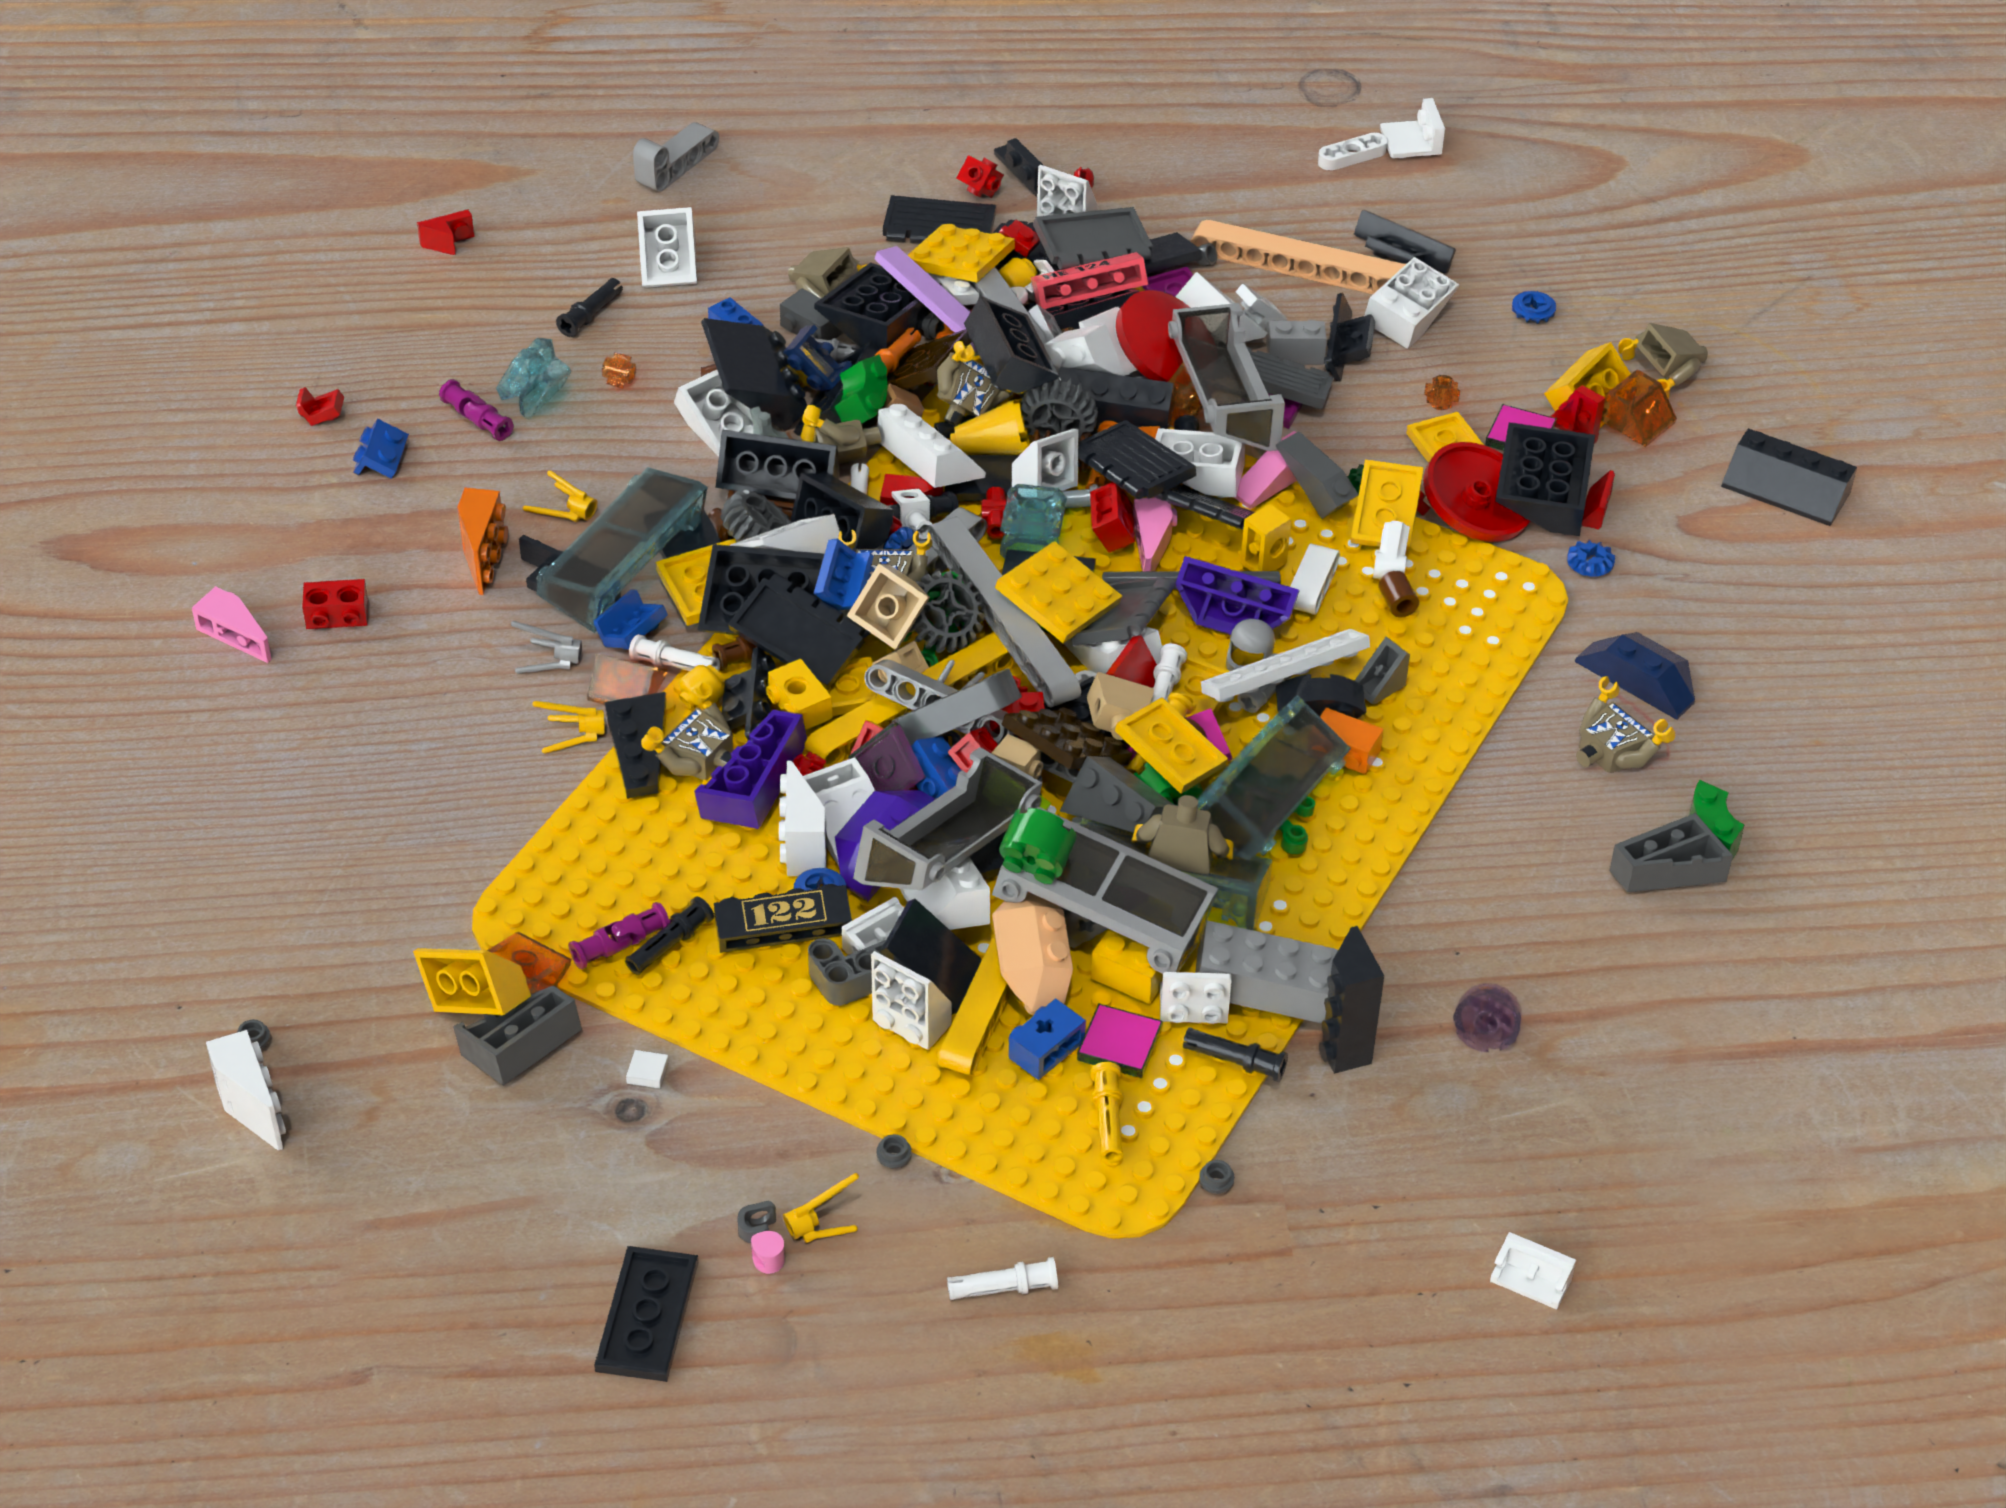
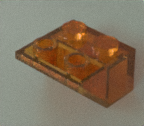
[1601,369,1677,447]

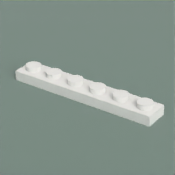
[1201,629,1370,702]

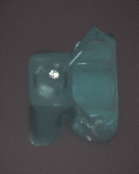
[496,337,571,419]
[1000,484,1067,558]

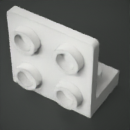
[1380,98,1445,158]
[1160,972,1232,1024]

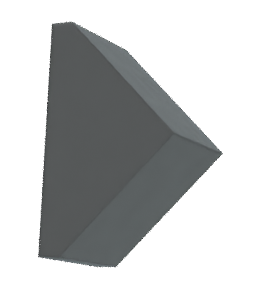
[1354,637,1410,705]

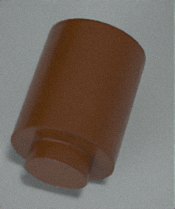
[1378,571,1419,617]

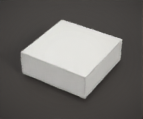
[626,1050,669,1089]

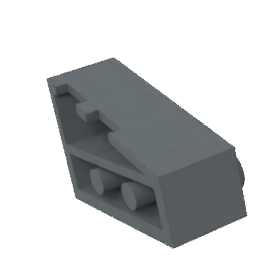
[1060,756,1174,833]
[1609,813,1733,892]
[453,985,582,1086]

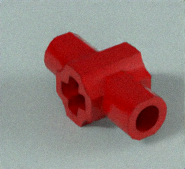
[981,487,1011,538]

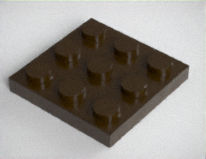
[887,329,972,391]
[1001,708,1133,769]

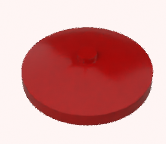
[1116,290,1217,391]
[1423,442,1530,542]

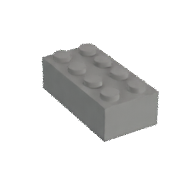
[1195,920,1338,1023]

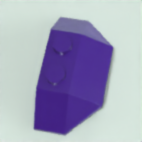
[1175,556,1300,635]
[835,790,935,902]

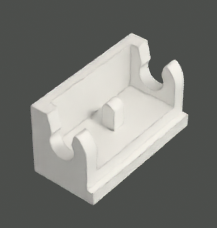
[842,897,904,955]
[1490,1232,1576,1309]

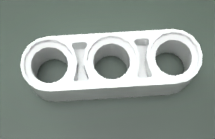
[1290,543,1340,615]

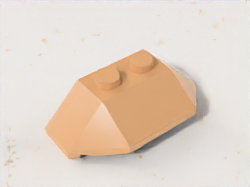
[992,893,1073,1015]

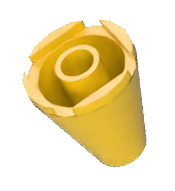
[950,398,1030,455]

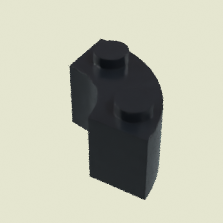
[1275,674,1366,728]

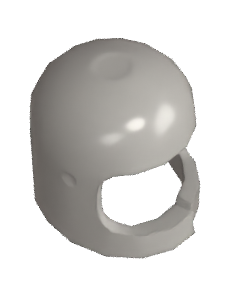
[1226,618,1275,671]

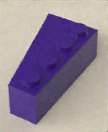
[694,710,807,829]

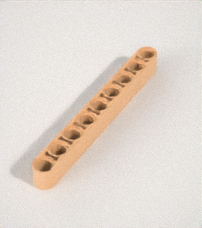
[1190,220,1406,294]

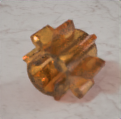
[602,352,636,389]
[1424,375,1460,410]

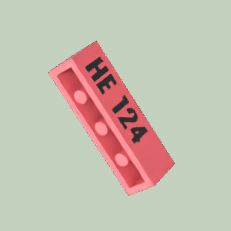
[1031,252,1148,309]

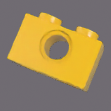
[1241,504,1291,571]
[766,659,832,730]

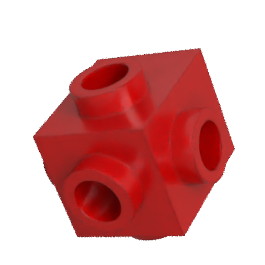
[956,155,1004,198]

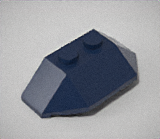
[1575,632,1695,720]

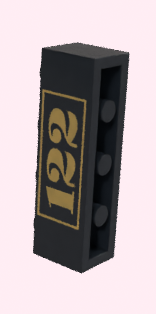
[714,884,852,953]

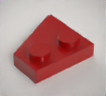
[1549,385,1605,444]

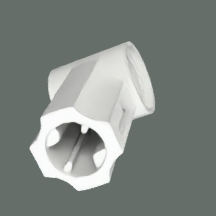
[1373,521,1410,579]

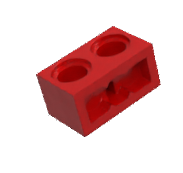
[1090,482,1135,553]
[302,579,368,629]

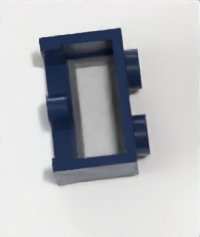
[783,324,852,392]

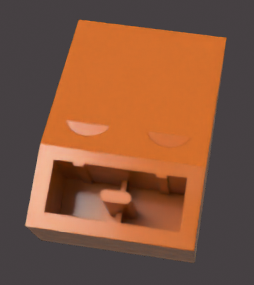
[457,487,508,595]

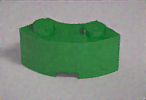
[834,354,888,424]
[1689,780,1745,860]

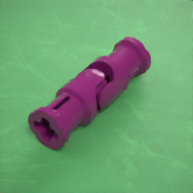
[439,379,514,441]
[568,902,670,970]

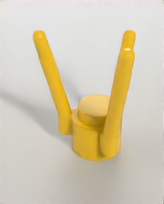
[522,470,598,523]
[532,701,605,754]
[783,1173,859,1243]

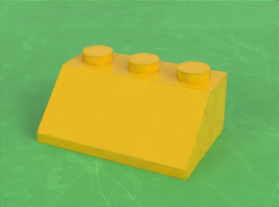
[1544,342,1639,428]
[413,948,531,1015]

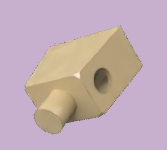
[1087,672,1154,740]

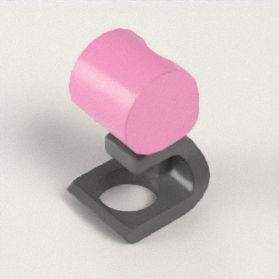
[737,1201,785,1274]

